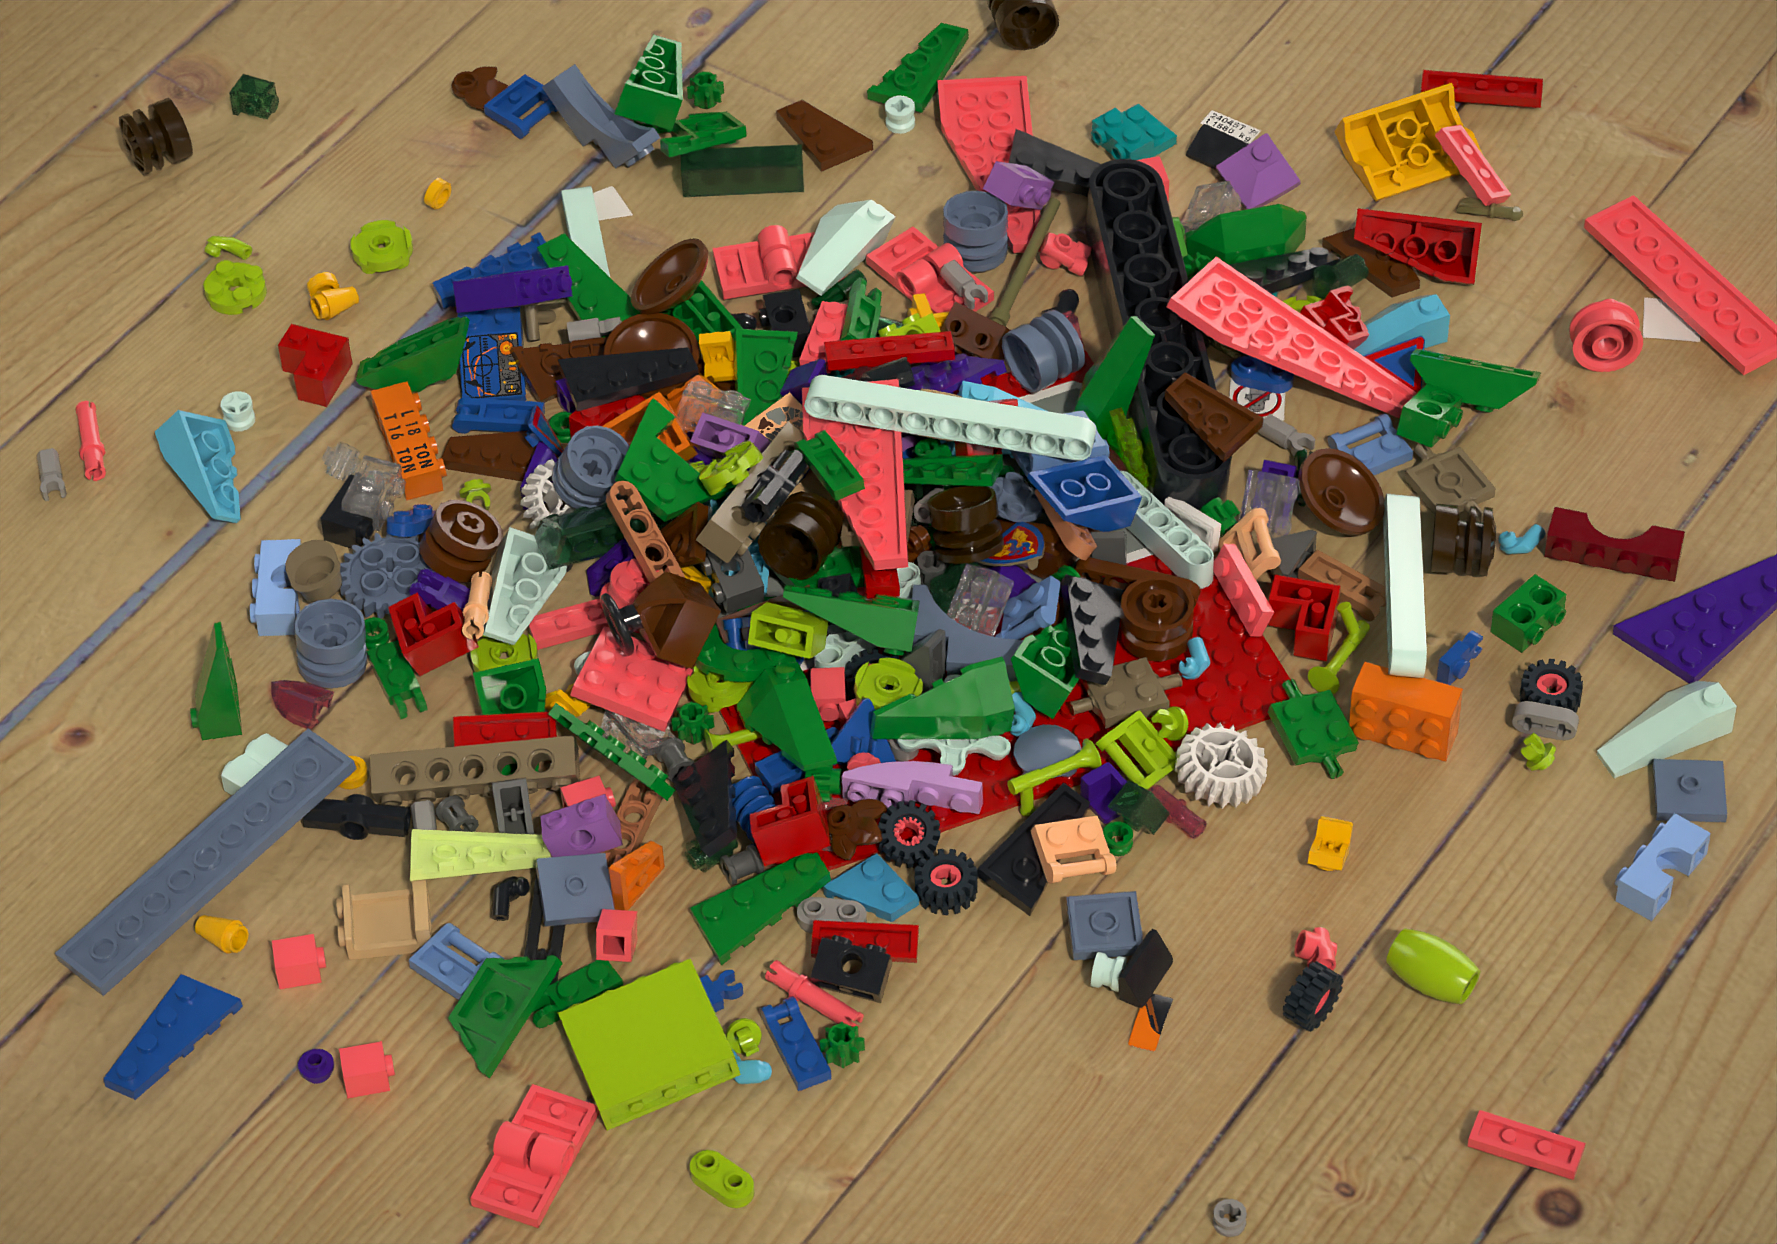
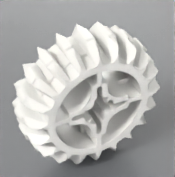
[520,459,607,545]
[1175,722,1268,809]

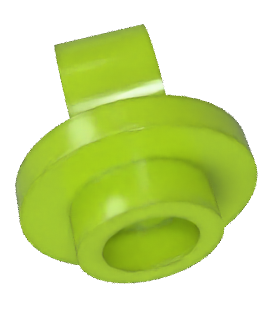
[459,479,492,510]
[1151,707,1188,741]
[1521,733,1556,771]
[726,1018,762,1057]

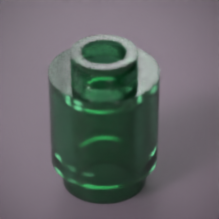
[685,837,738,872]

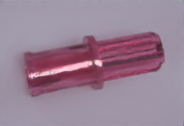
[1145,785,1207,839]

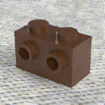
[940,302,1011,361]

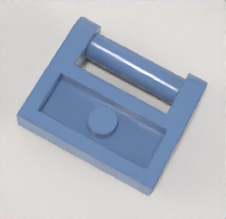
[1328,413,1413,475]
[995,576,1061,640]
[408,923,504,1000]

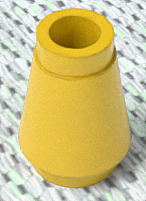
[310,286,359,320]
[195,915,249,954]

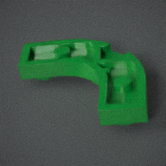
[694,622,796,682]

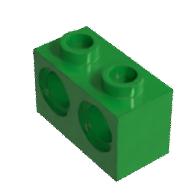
[1396,384,1463,448]
[1490,574,1567,653]

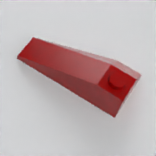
[1354,208,1482,285]

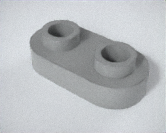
[797,897,867,933]

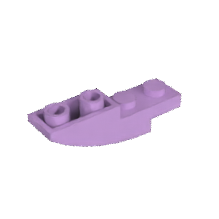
[842,761,983,814]

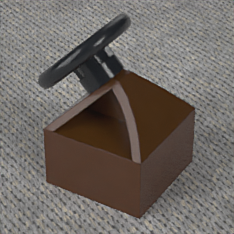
[600,571,721,669]

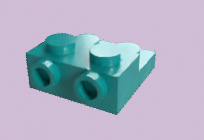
[1091,103,1177,160]

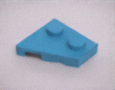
[823,853,919,922]

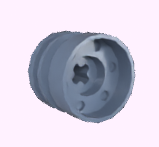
[943,191,1008,272]
[1002,310,1085,393]
[552,425,630,511]
[294,599,368,689]

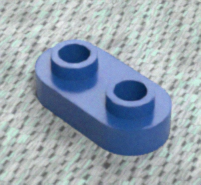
[1231,356,1294,394]
[386,504,436,537]

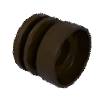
[987,0,1059,50]
[119,98,193,175]
[927,486,1005,564]
[758,491,843,580]
[1431,503,1496,576]

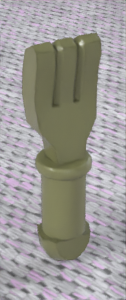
[1456,198,1523,221]

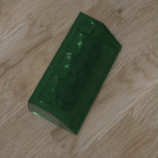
[681,144,804,197]
[535,499,678,570]

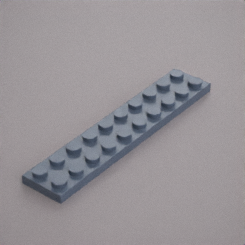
[55,728,357,996]

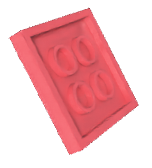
[570,626,695,732]

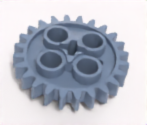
[340,533,435,619]

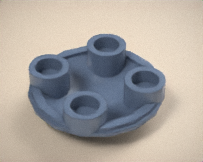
[988,472,1043,522]
[1014,725,1081,778]

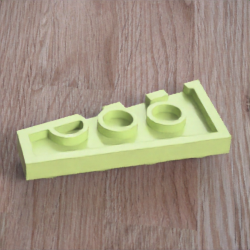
[410,829,551,881]

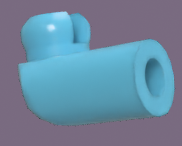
[1498,524,1546,554]
[1178,637,1210,680]
[1010,692,1036,736]
[732,1049,772,1084]

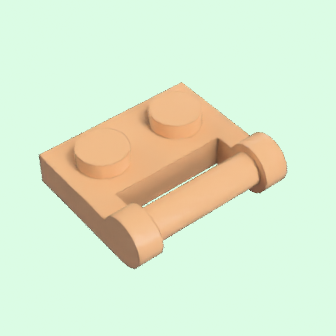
[1219,508,1281,580]
[1031,816,1116,884]

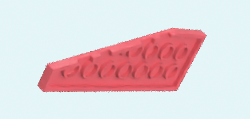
[937,76,1043,253]
[1167,257,1417,419]
[802,379,908,570]

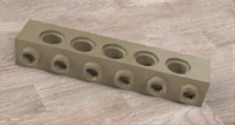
[696,422,810,564]
[370,735,580,806]

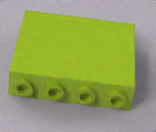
[558,958,741,1131]

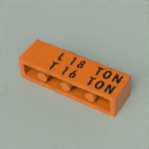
[371,381,447,501]

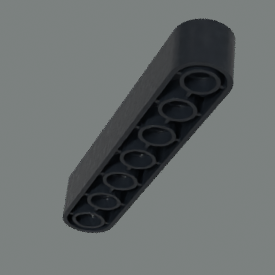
[1085,159,1232,511]

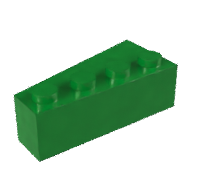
[614,35,683,130]

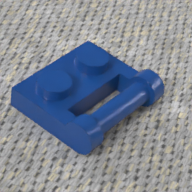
[484,74,558,139]

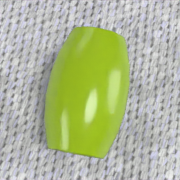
[1386,928,1480,1005]

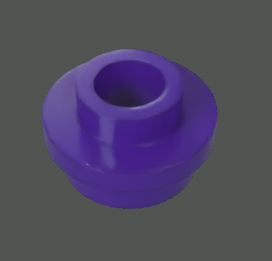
[298,1049,334,1084]

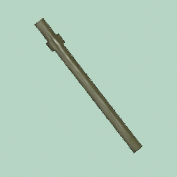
[989,198,1061,327]

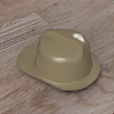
[285,540,342,602]

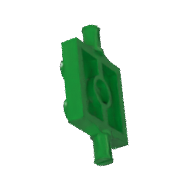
[1268,679,1359,779]

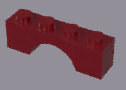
[1544,507,1685,582]

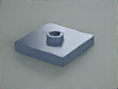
[1653,759,1727,822]
[535,853,615,926]
[1066,891,1143,960]

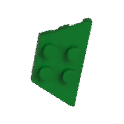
[448,955,563,1079]

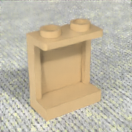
[336,879,432,960]

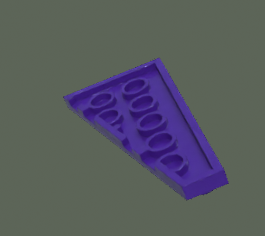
[906,354,1007,394]
[1613,554,1777,684]

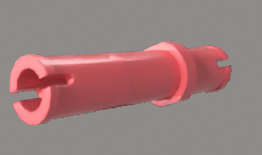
[75,401,106,481]
[765,960,863,1028]

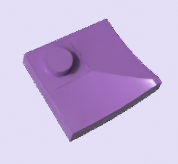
[1216,133,1301,209]

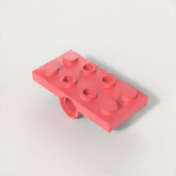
[712,225,845,300]
[866,226,994,314]
[470,1084,599,1228]

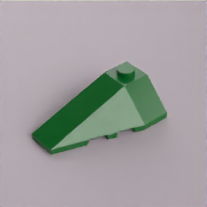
[1073,316,1155,440]
[783,585,920,655]
[190,622,242,741]

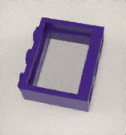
[453,265,572,313]

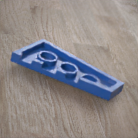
[432,232,547,309]
[103,974,243,1100]

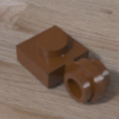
[907,525,933,565]

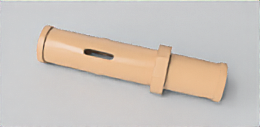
[462,571,493,639]

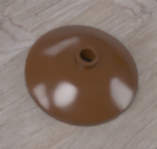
[631,238,708,314]
[604,313,699,397]
[1299,448,1385,536]

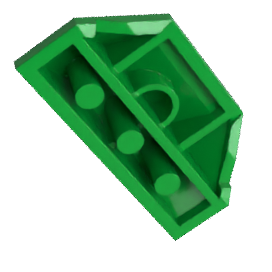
[1185,204,1307,264]
[659,280,743,349]
[356,316,470,392]
[1410,348,1541,412]

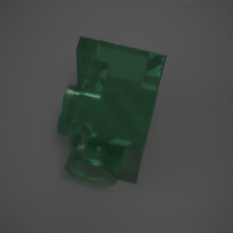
[229,74,279,120]
[1108,780,1170,835]

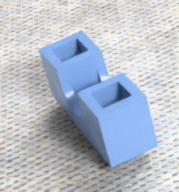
[250,539,301,636]
[1615,813,1711,921]

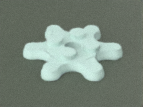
[897,674,1011,776]

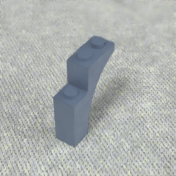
[542,64,660,169]
[907,584,1023,681]

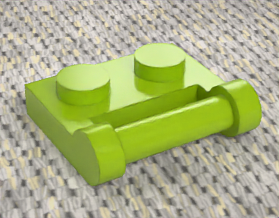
[1096,710,1177,797]

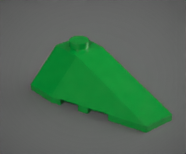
[1011,618,1079,719]
[870,656,1015,739]
[473,658,546,776]
[736,662,837,771]

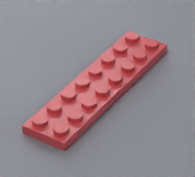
[1584,195,1777,375]

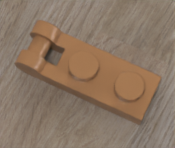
[1298,549,1386,621]

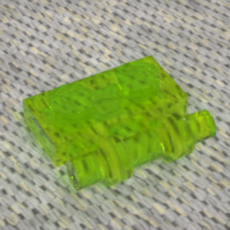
[1109,407,1149,488]

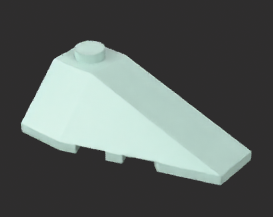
[796,200,896,296]
[483,527,571,645]
[1596,681,1737,778]

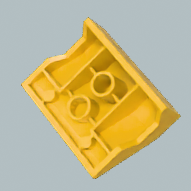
[1334,83,1482,202]

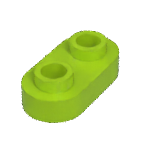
[690,1150,755,1208]

